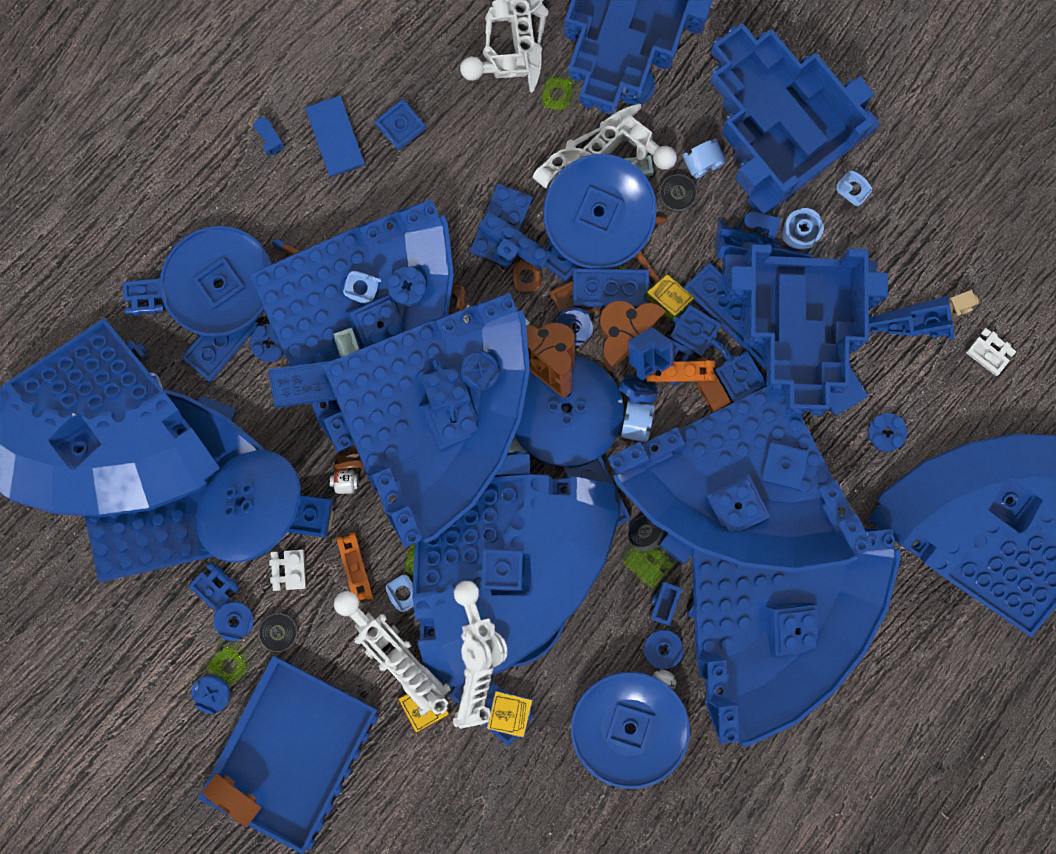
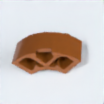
[202,774,261,827]

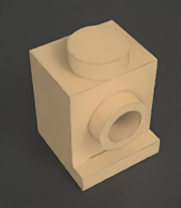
[949,290,979,319]

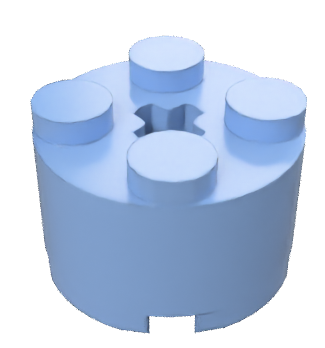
[682,138,726,179]
[782,208,824,251]
[621,400,655,442]

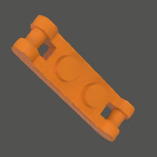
[646,361,716,383]
[336,532,374,603]

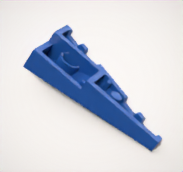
[714,219,813,258]
[869,296,955,339]

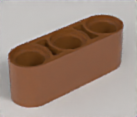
[695,356,730,413]

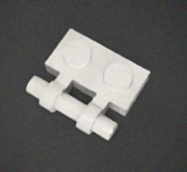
[966,328,1016,376]
[269,550,307,591]

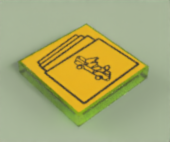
[644,274,695,321]

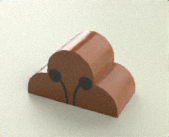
[599,301,666,372]
[526,323,575,399]

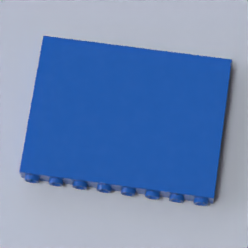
[198,655,380,854]

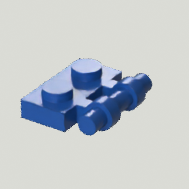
[123,279,164,316]
[188,562,240,612]

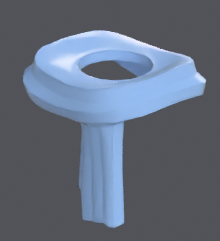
[836,171,872,206]
[343,271,381,304]
[386,574,413,612]

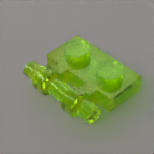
[623,548,673,589]

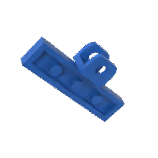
[478,211,552,270]

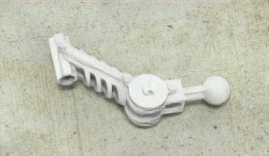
[453,581,507,729]
[334,591,451,716]

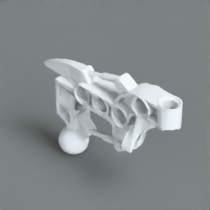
[460,0,548,93]
[533,104,677,189]

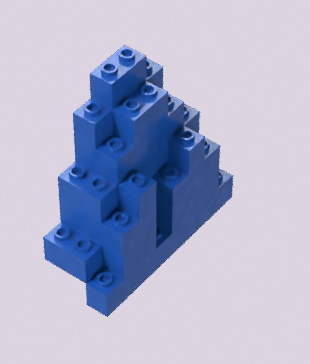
[564,0,713,114]
[710,23,880,215]
[722,244,888,416]

